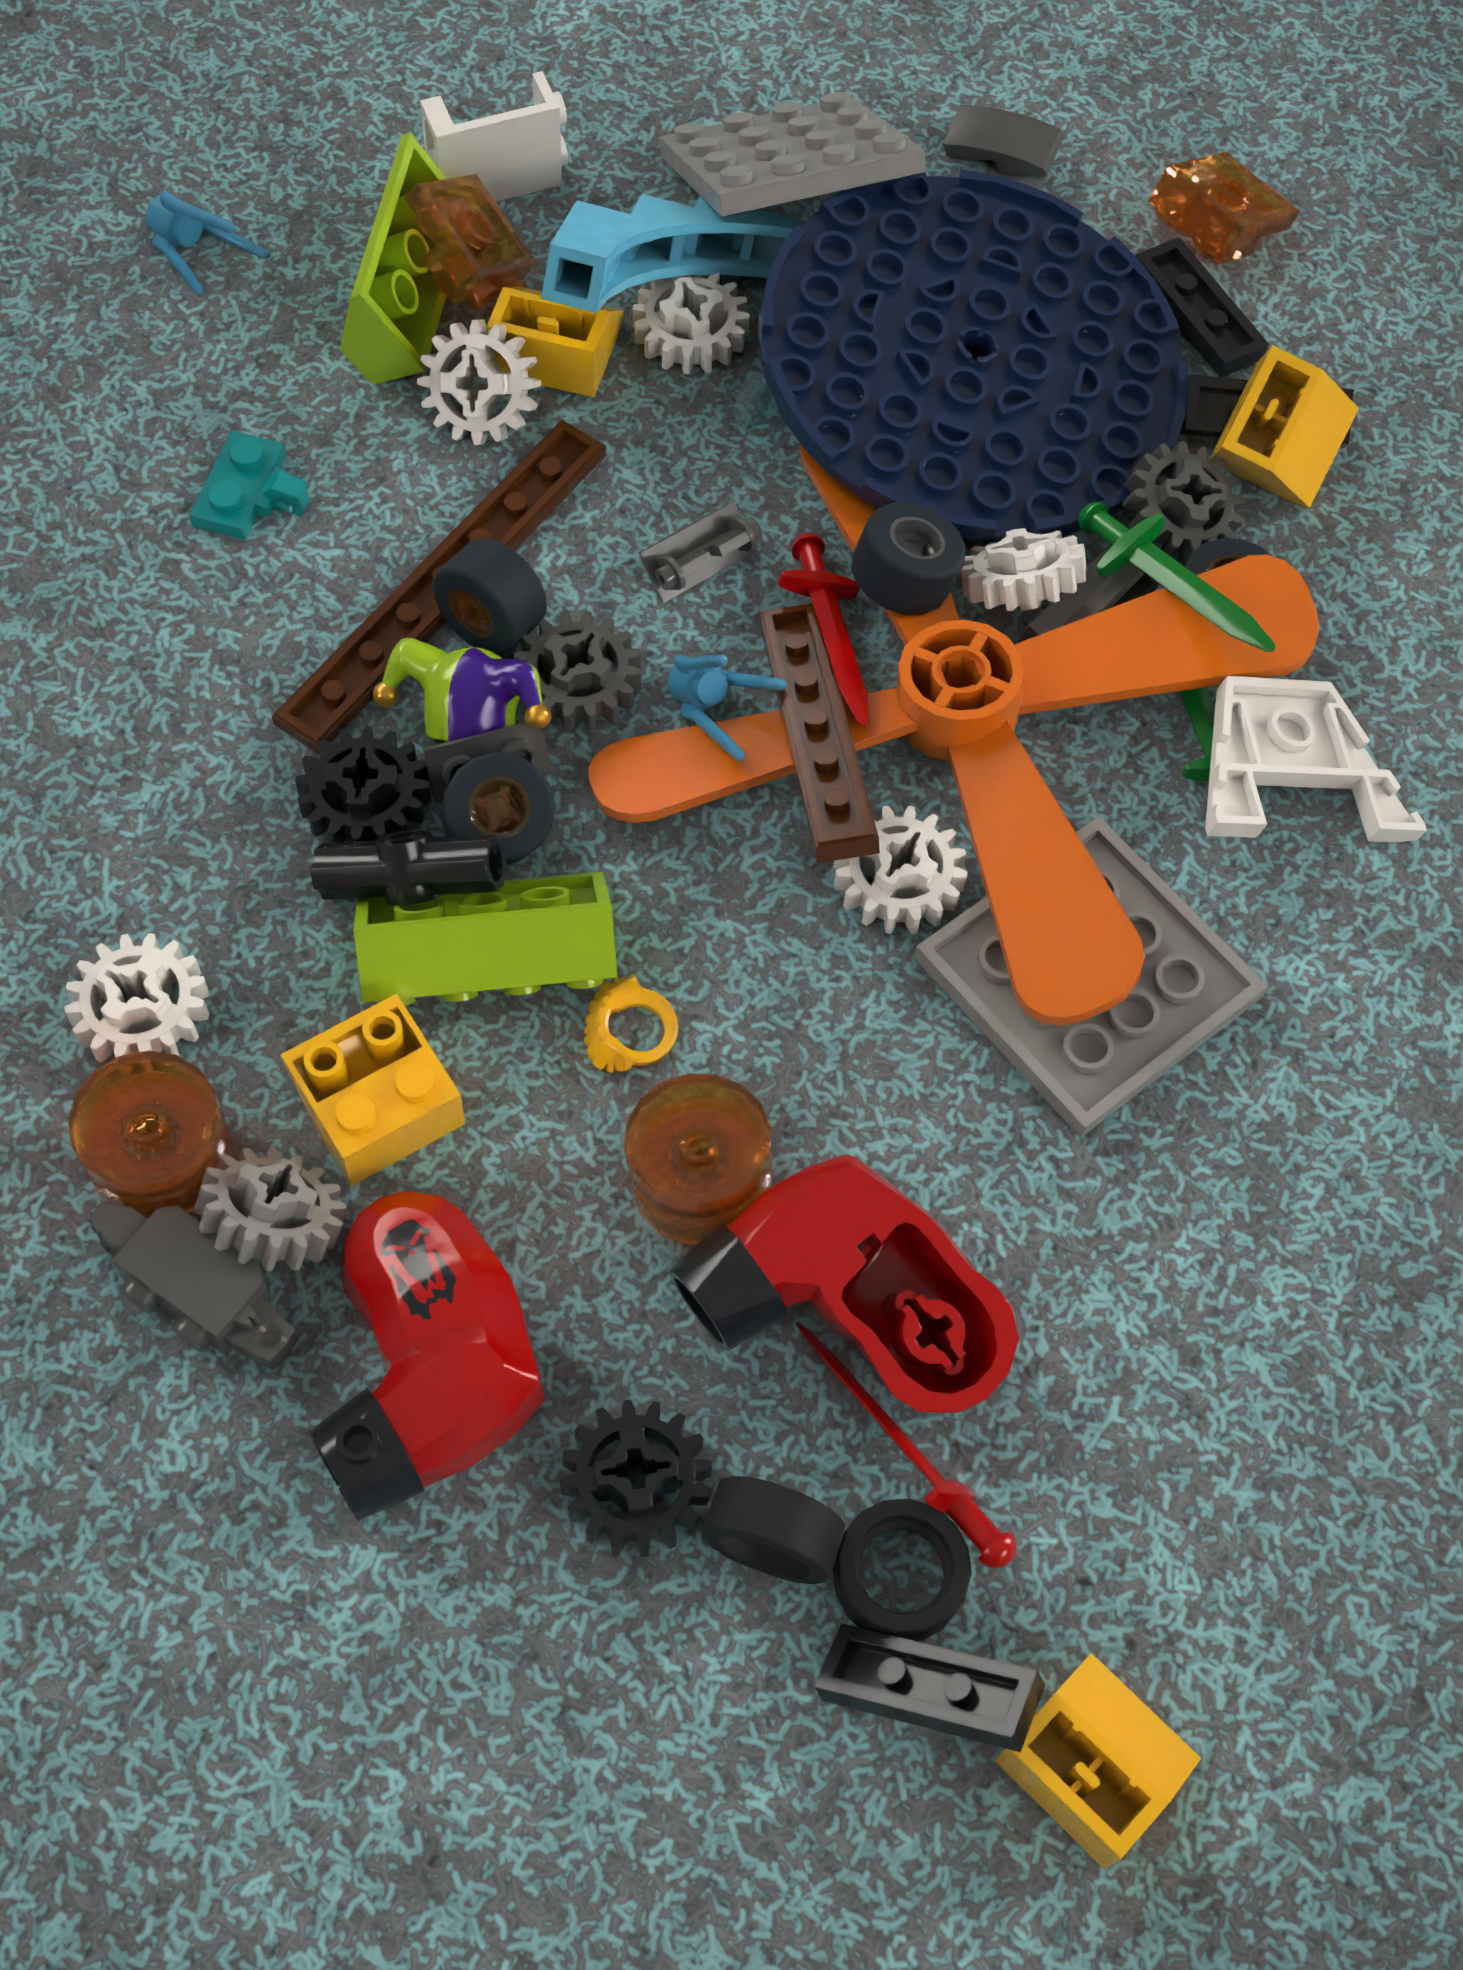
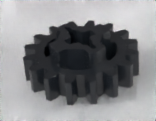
[295,726,431,843]
[560,1400,712,1558]

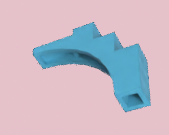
[541,194,805,313]

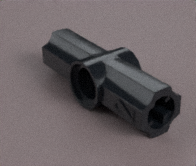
[310,830,507,905]

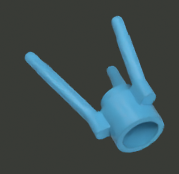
[145,191,270,294]
[668,654,787,761]

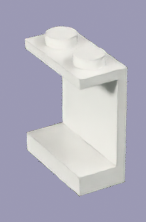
[420,71,568,208]

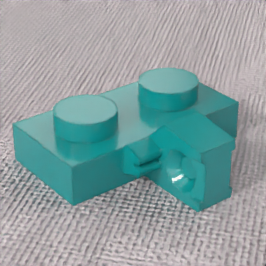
[189,430,310,540]

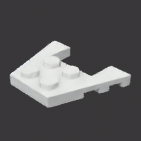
[1205,676,1427,842]

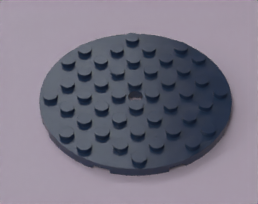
[758,170,1189,542]

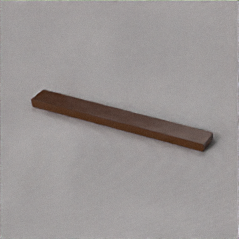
[272,420,606,755]

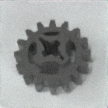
[1123,441,1245,564]
[514,611,642,732]

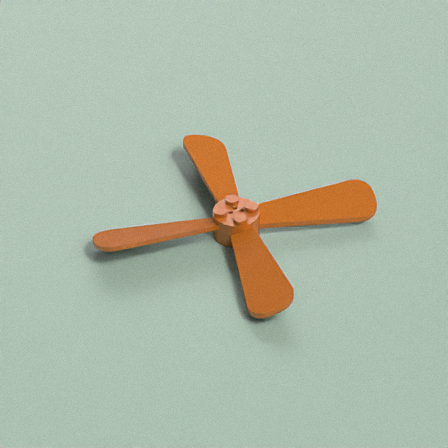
[588,444,1319,1026]

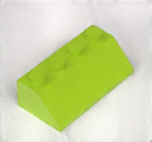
[340,132,471,384]
[353,871,618,1006]

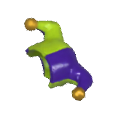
[373,638,552,741]

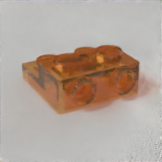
[1149,152,1300,263]
[404,174,538,310]

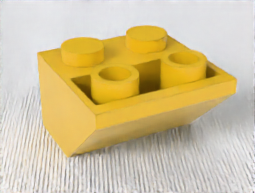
[487,287,625,398]
[1209,345,1359,509]
[280,993,465,1186]
[994,1653,1201,1870]

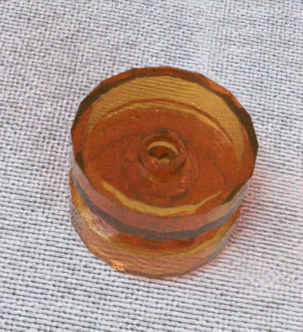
[68,1050,233,1219]
[624,1074,773,1244]

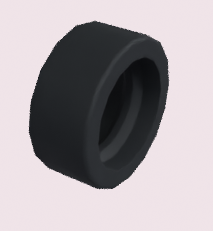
[702,1476,845,1585]
[833,1498,972,1642]

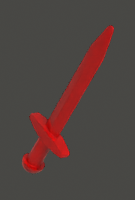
[778,532,868,727]
[796,1322,1016,1569]

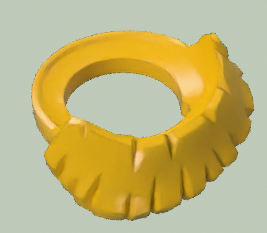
[584,974,678,1073]

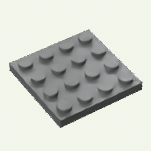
[659,92,926,217]
[913,816,1269,1138]

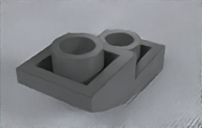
[942,105,1064,177]

